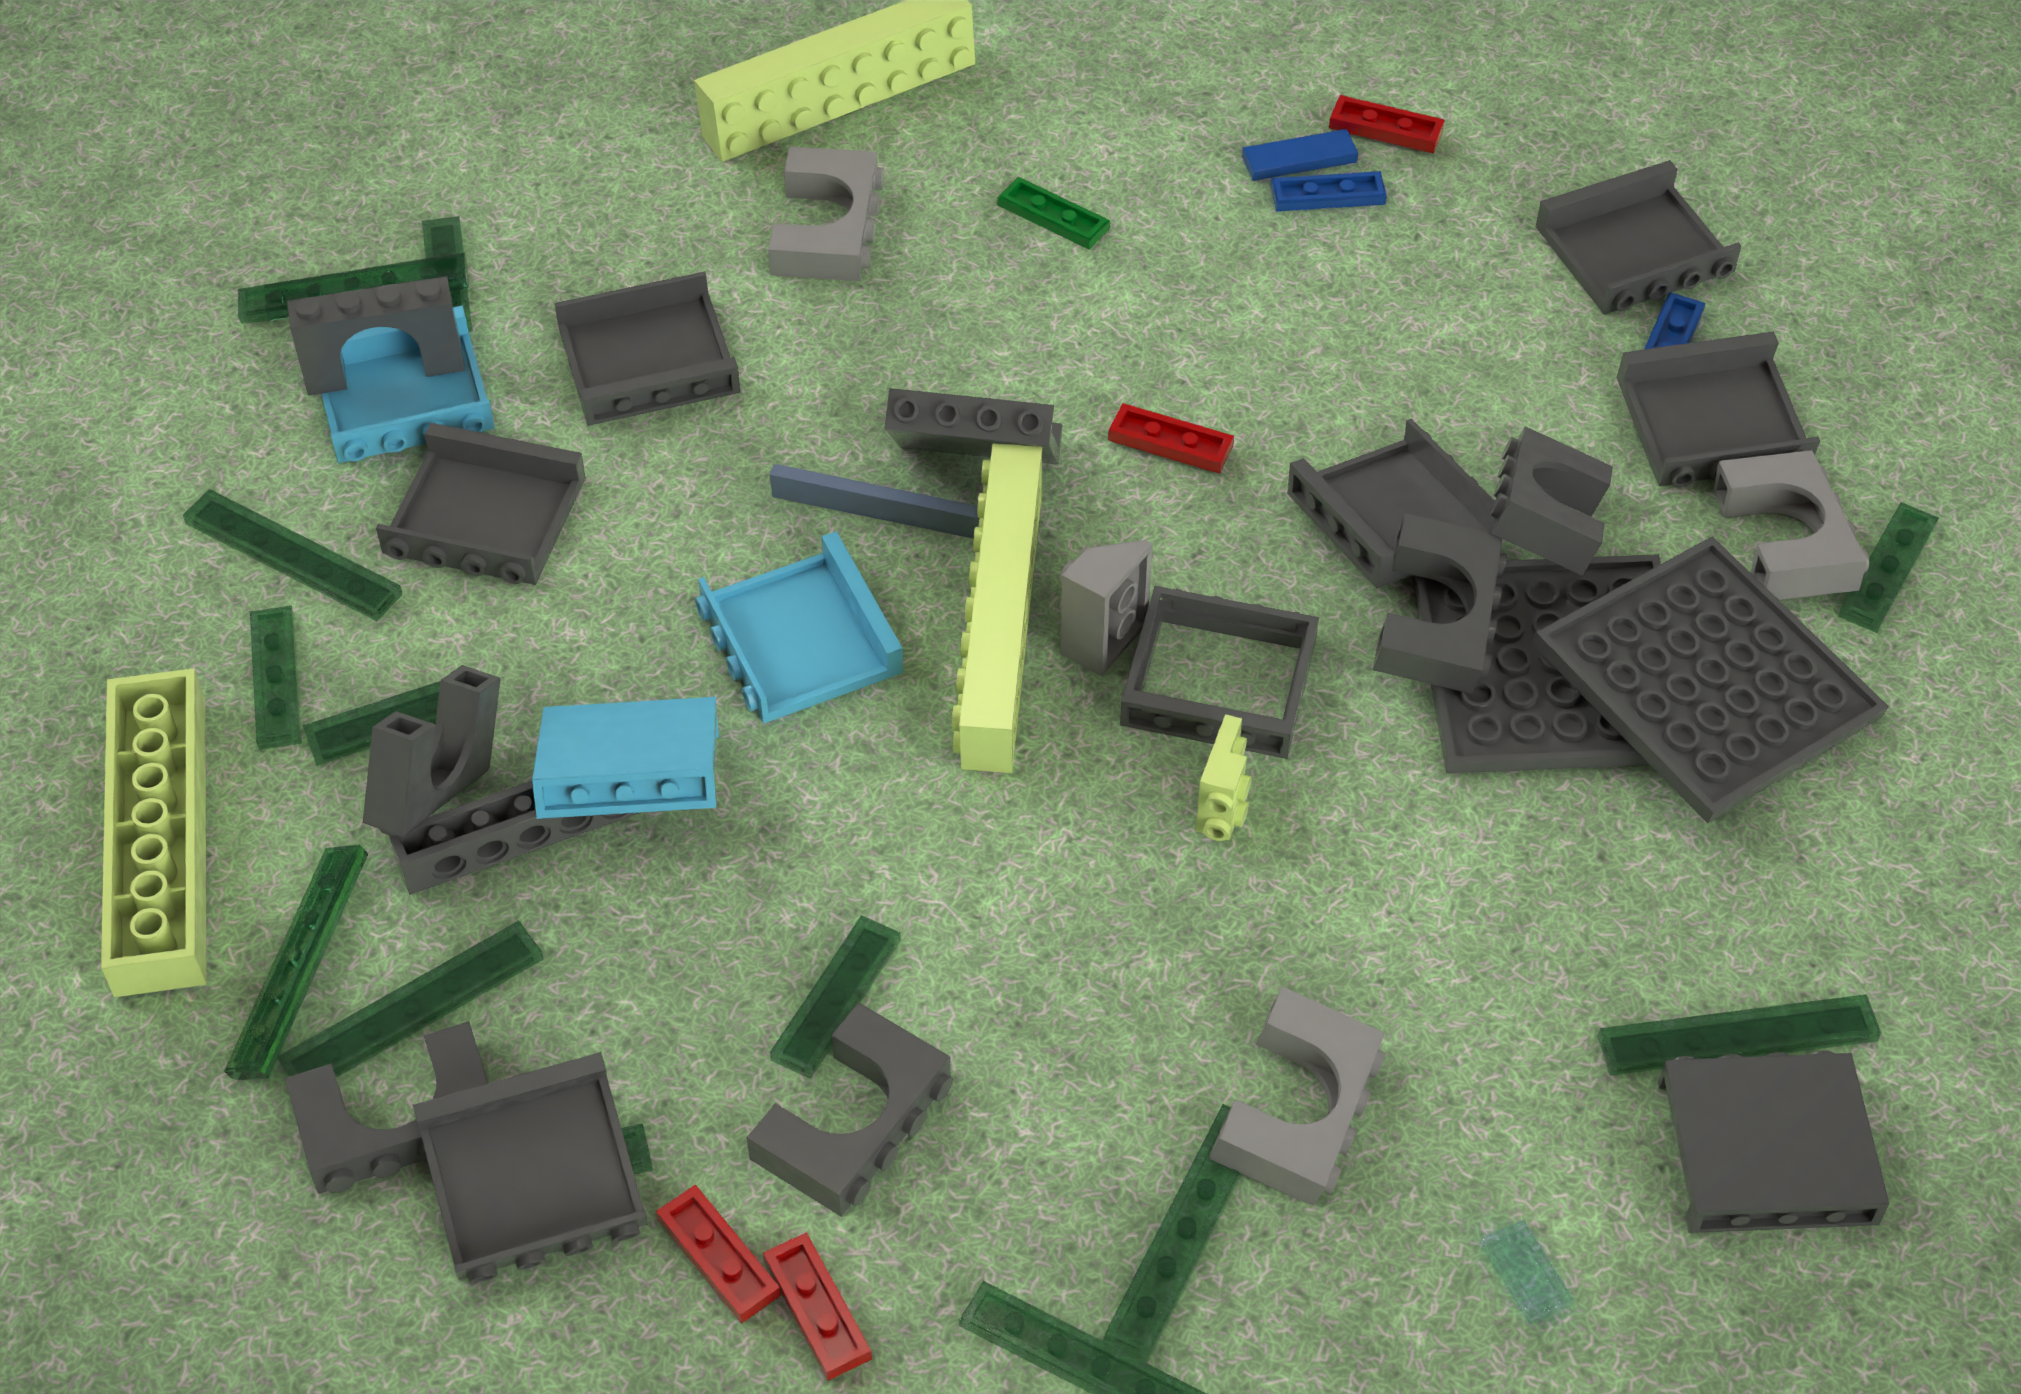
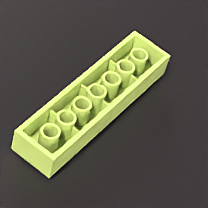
[694,0,976,162]
[952,443,1042,773]
[101,668,207,997]

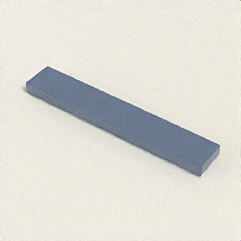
[770,464,980,539]

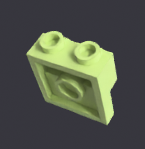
[1196,714,1252,841]

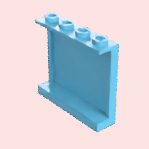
[322,305,495,463]
[695,531,904,724]
[532,697,719,819]

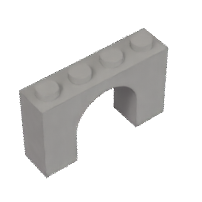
[768,146,884,281]
[1713,450,1869,600]
[1209,986,1386,1205]

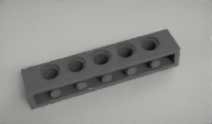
[389,781,642,895]

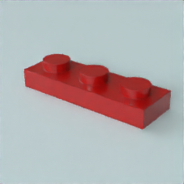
[1329,95,1445,154]
[1108,403,1234,474]
[656,1184,781,1324]
[763,1232,872,1381]

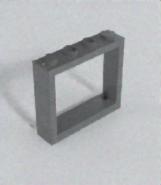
[1120,586,1319,759]

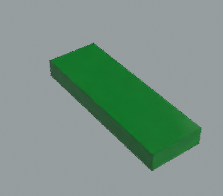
[997,177,1110,250]

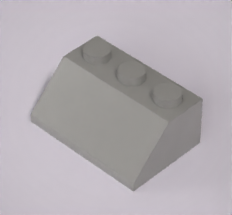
[1058,540,1153,676]

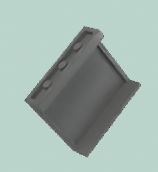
[1536,160,1741,315]
[554,271,741,426]
[1616,331,1820,487]
[884,388,1063,465]
[1287,419,1495,589]
[376,422,586,585]
[1658,1050,1889,1233]
[413,1052,647,1284]

